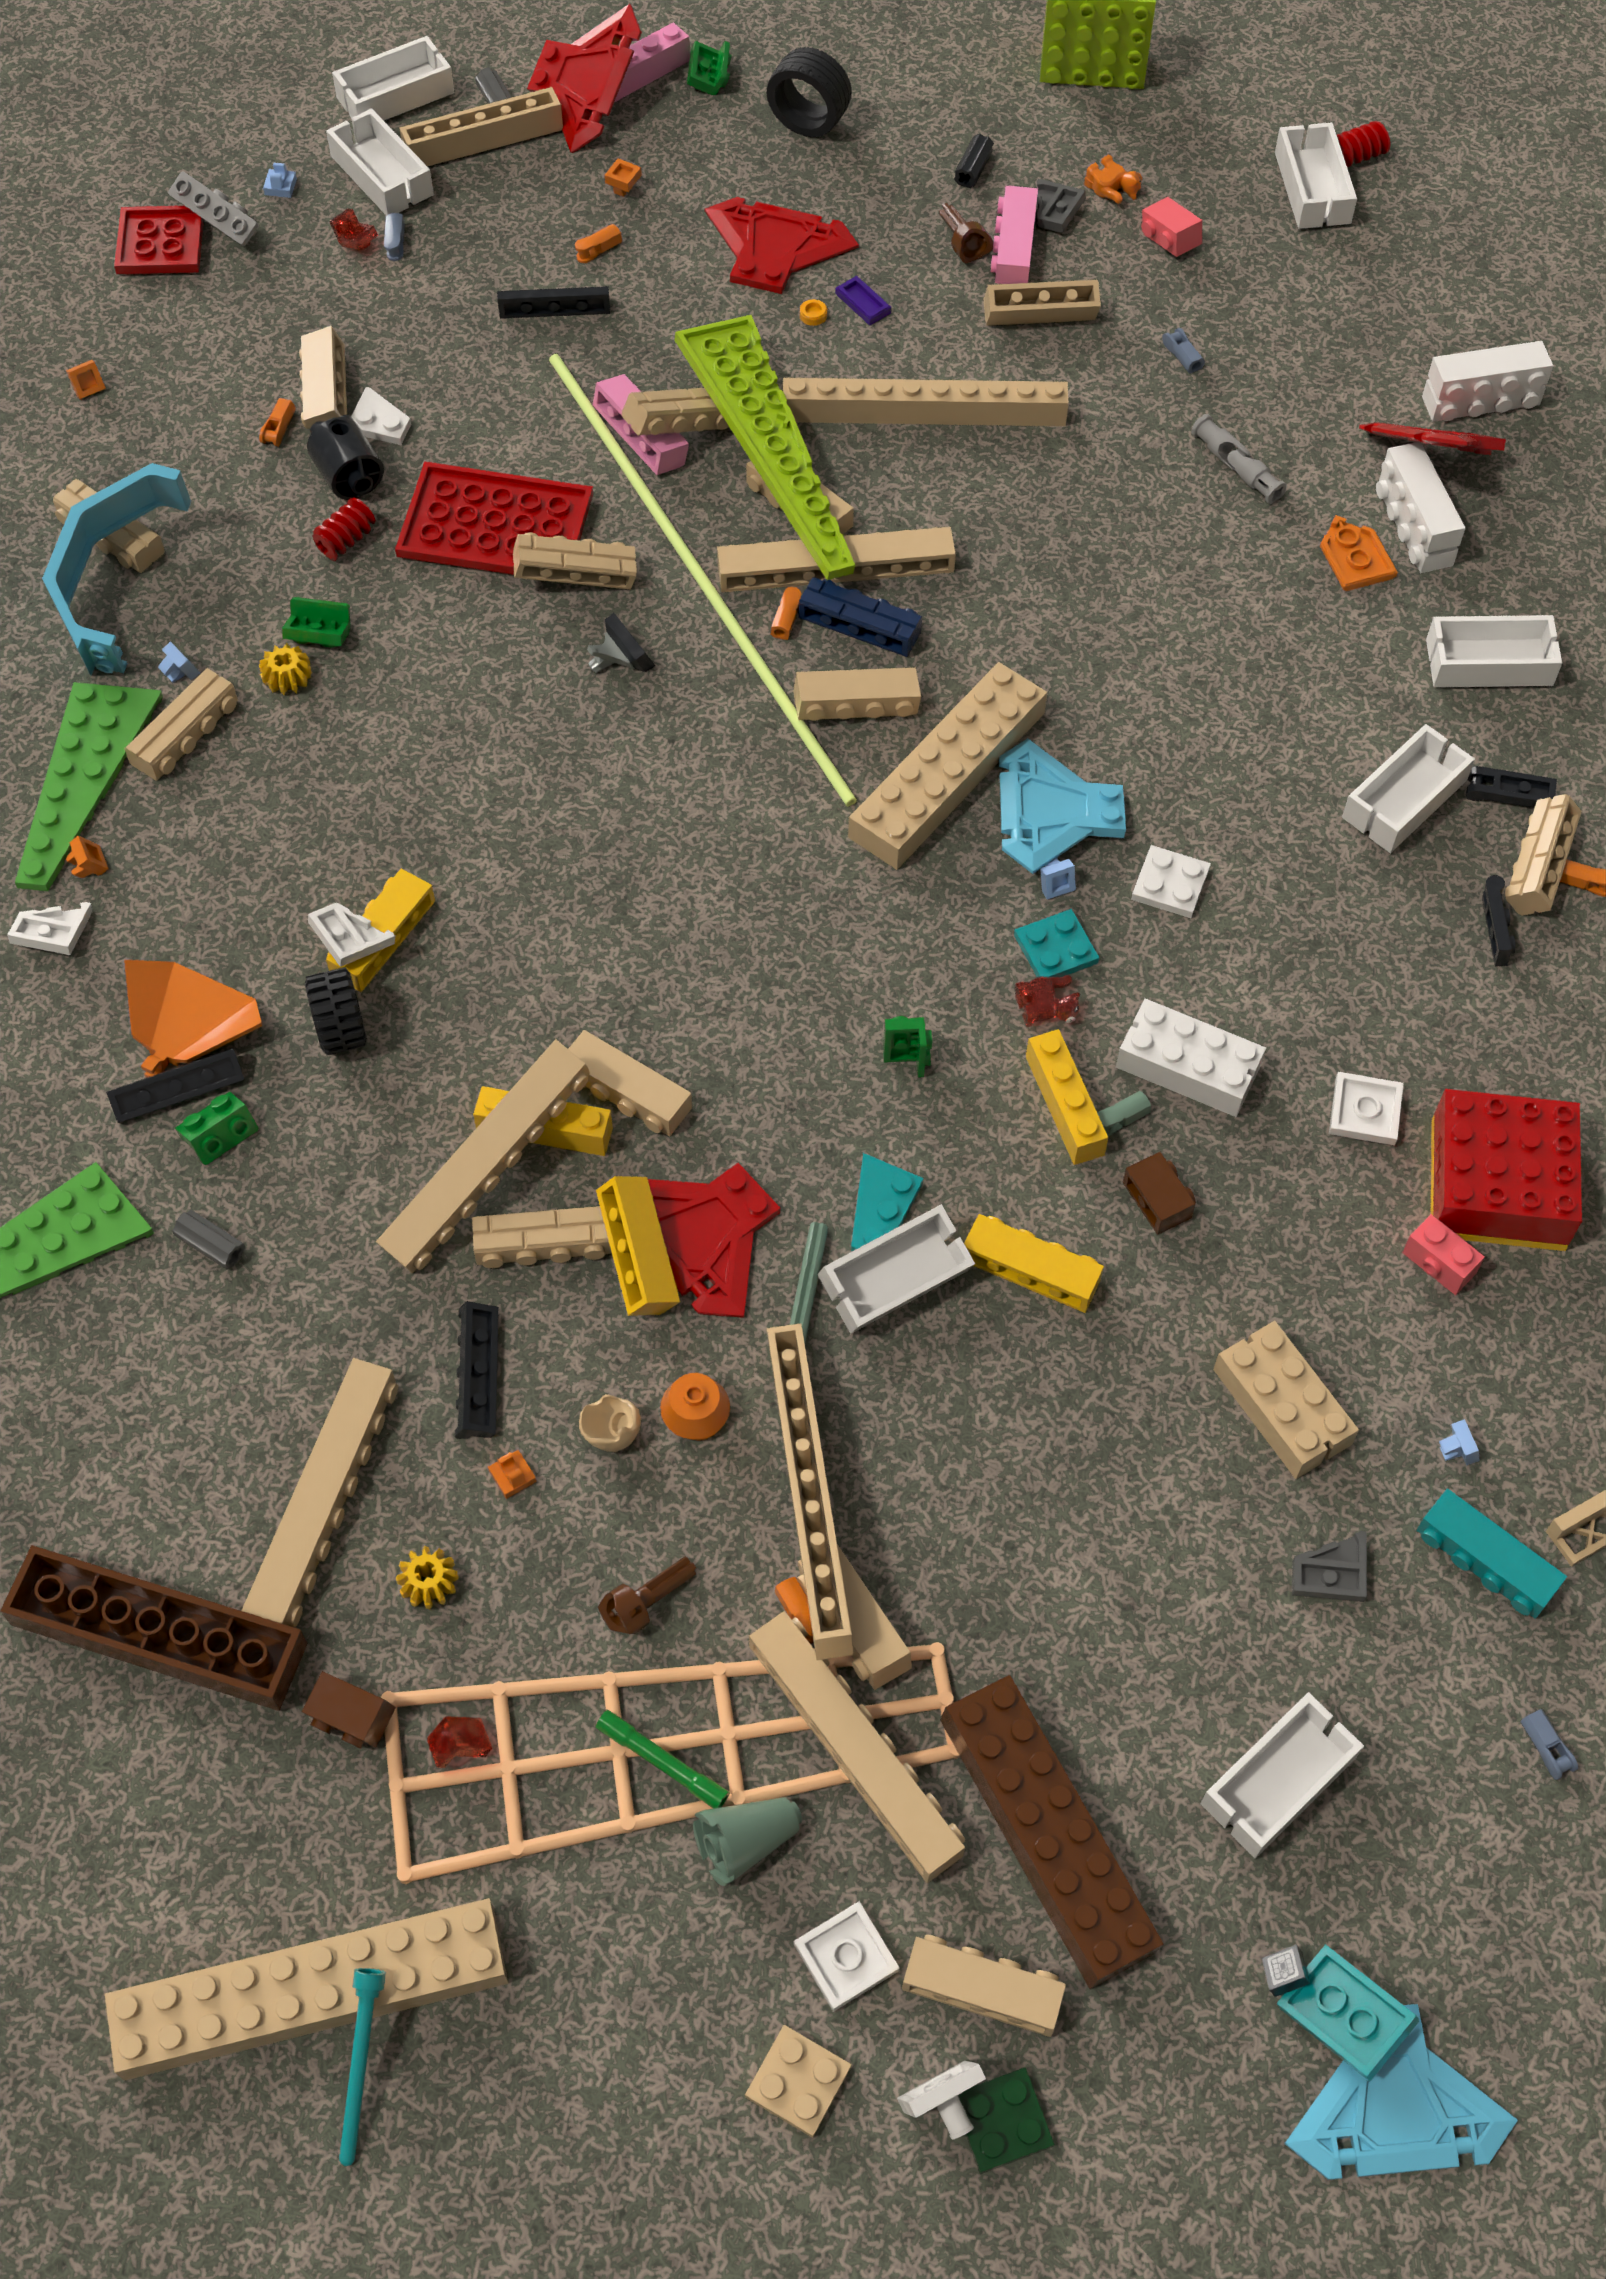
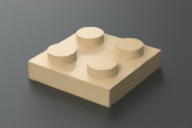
[745,2025,852,2138]

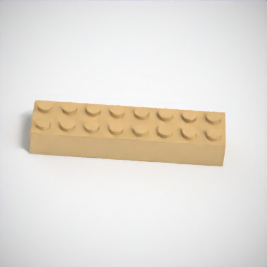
[848,662,1047,870]

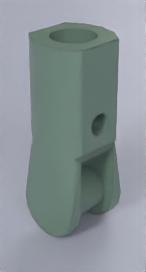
[1097,1091,1151,1137]

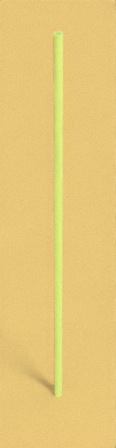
[549,354,857,807]

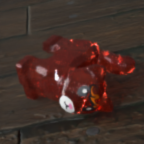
[1015,975,1080,1027]

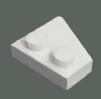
[351,387,411,445]
[7,902,92,955]
[308,902,395,967]

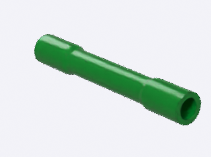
[595,1709,730,1809]

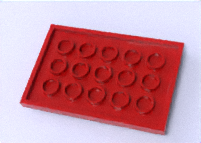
[395,461,593,575]

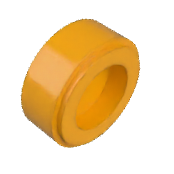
[800,299,827,326]

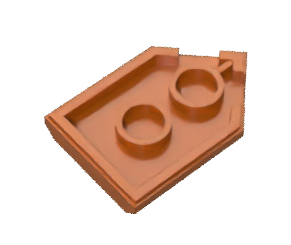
[1320,515,1398,591]

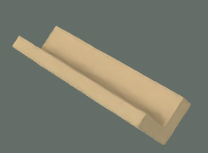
[1546,1490,1606,1567]

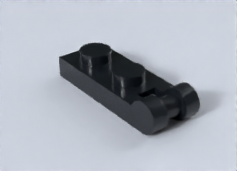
[1466,766,1557,808]
[1482,875,1516,967]

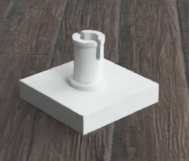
[897,2061,986,2140]

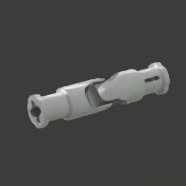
[1191,414,1287,505]

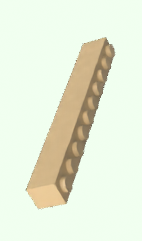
[783,378,1068,426]
[767,1323,853,1660]

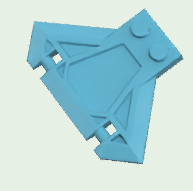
[999,738,1126,874]
[1284,2004,1518,2180]

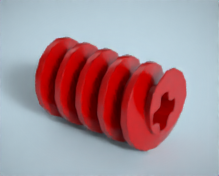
[1336,121,1391,167]
[312,498,376,561]

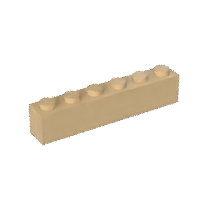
[399,87,563,166]

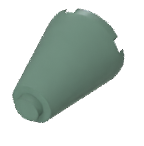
[693,1797,802,1886]

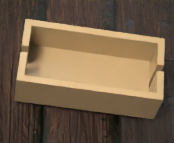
[1213,1321,1359,1479]

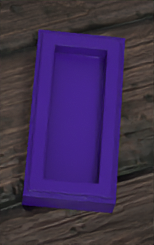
[835,276,891,326]

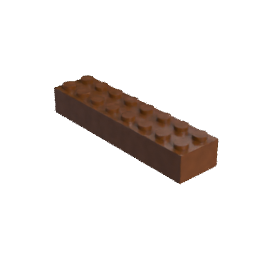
[0,1545,308,1711]
[940,1675,1164,1989]

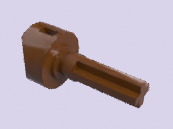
[939,203,993,264]
[598,1556,696,1634]

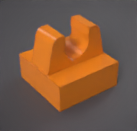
[604,158,642,197]
[66,360,106,399]
[66,836,109,878]
[488,1450,537,1499]

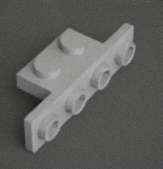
[168,171,259,246]

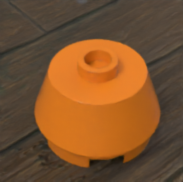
[660,1373,730,1441]

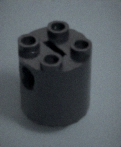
[307,415,384,500]

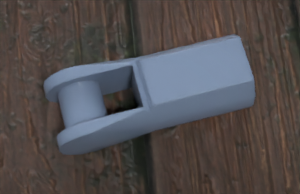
[383,213,405,261]
[1162,328,1205,374]
[1520,1709,1578,1780]

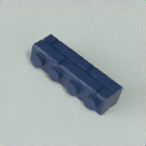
[799,577,922,657]

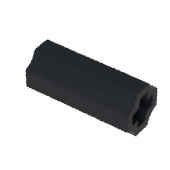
[954,134,994,188]

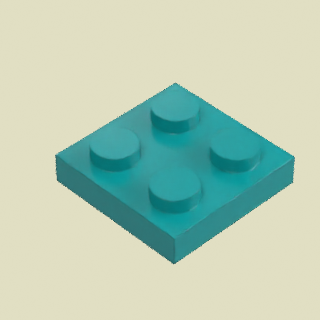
[1014,909,1099,985]

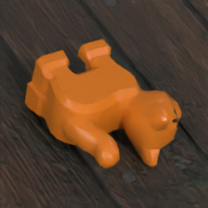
[1084,154,1142,204]

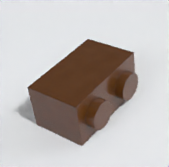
[1123,1152,1196,1235]
[302,1671,396,1749]

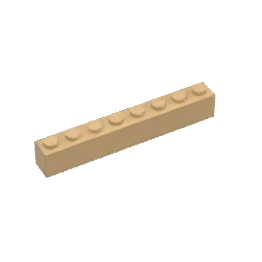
[717,527,956,592]
[376,1039,590,1273]
[241,1358,398,1627]
[749,1611,965,1884]

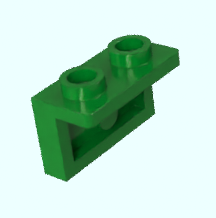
[687,40,732,95]
[282,597,351,648]
[883,1016,932,1078]
[175,1092,259,1165]

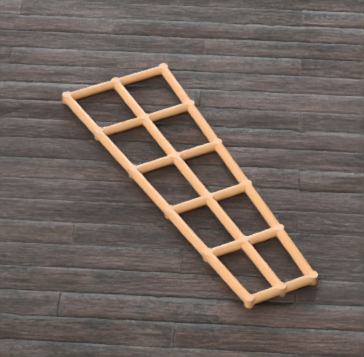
[381,1642,960,1884]

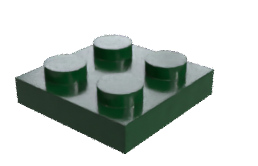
[957,2067,1055,2174]

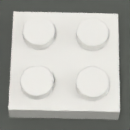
[1131,845,1211,918]
[1329,1072,1403,1146]
[794,1901,900,2012]

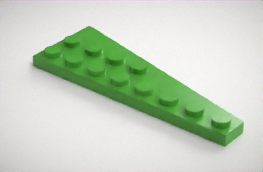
[15,682,163,891]
[0,1162,154,1298]

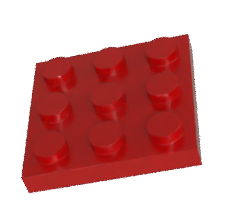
[114,205,204,274]

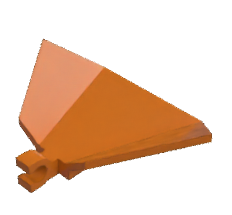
[124,960,263,1077]

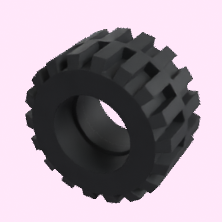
[305,967,367,1055]

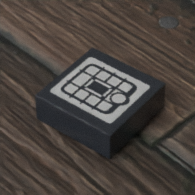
[1262,1944,1310,1997]

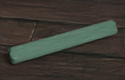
[790,1222,828,1343]

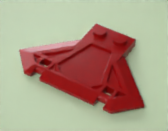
[527,4,642,153]
[704,197,859,294]
[1359,422,1506,455]
[648,1163,781,1318]

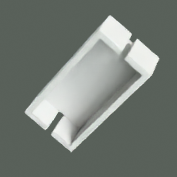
[332,36,454,121]
[326,108,434,216]
[1275,122,1357,229]
[1422,341,1553,422]
[1376,442,1465,573]
[1426,615,1562,687]
[1342,724,1475,853]
[1116,998,1266,1117]
[817,1204,975,1334]
[1200,1692,1364,1859]

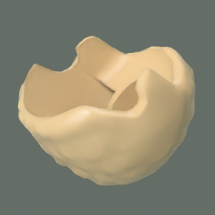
[579,1395,641,1452]

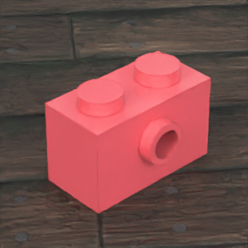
[1141,197,1202,257]
[1402,1214,1485,1296]

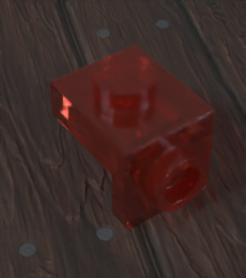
[330,208,378,250]
[427,1716,493,1768]

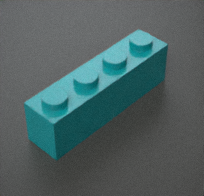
[1416,1488,1568,1619]

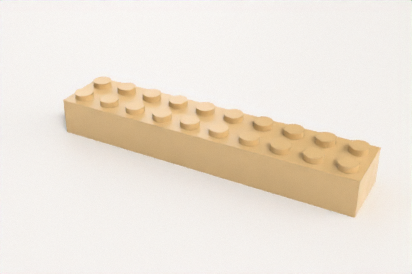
[105,1898,508,2081]

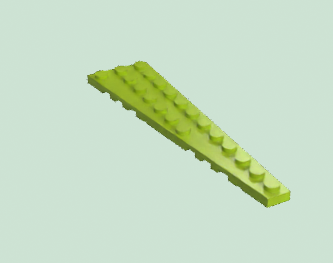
[674,315,855,580]

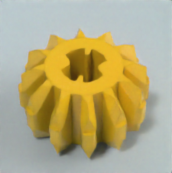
[259,643,312,695]
[396,1546,459,1610]

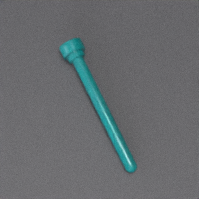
[339,1968,386,2166]

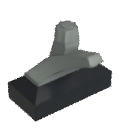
[587,613,655,673]

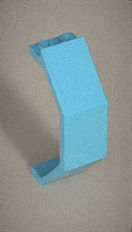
[42,463,191,676]

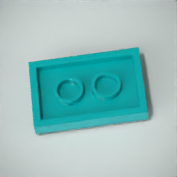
[1277,1944,1419,2082]

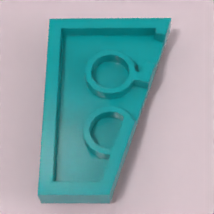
[851,1153,924,1251]

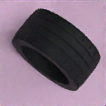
[766,47,852,137]

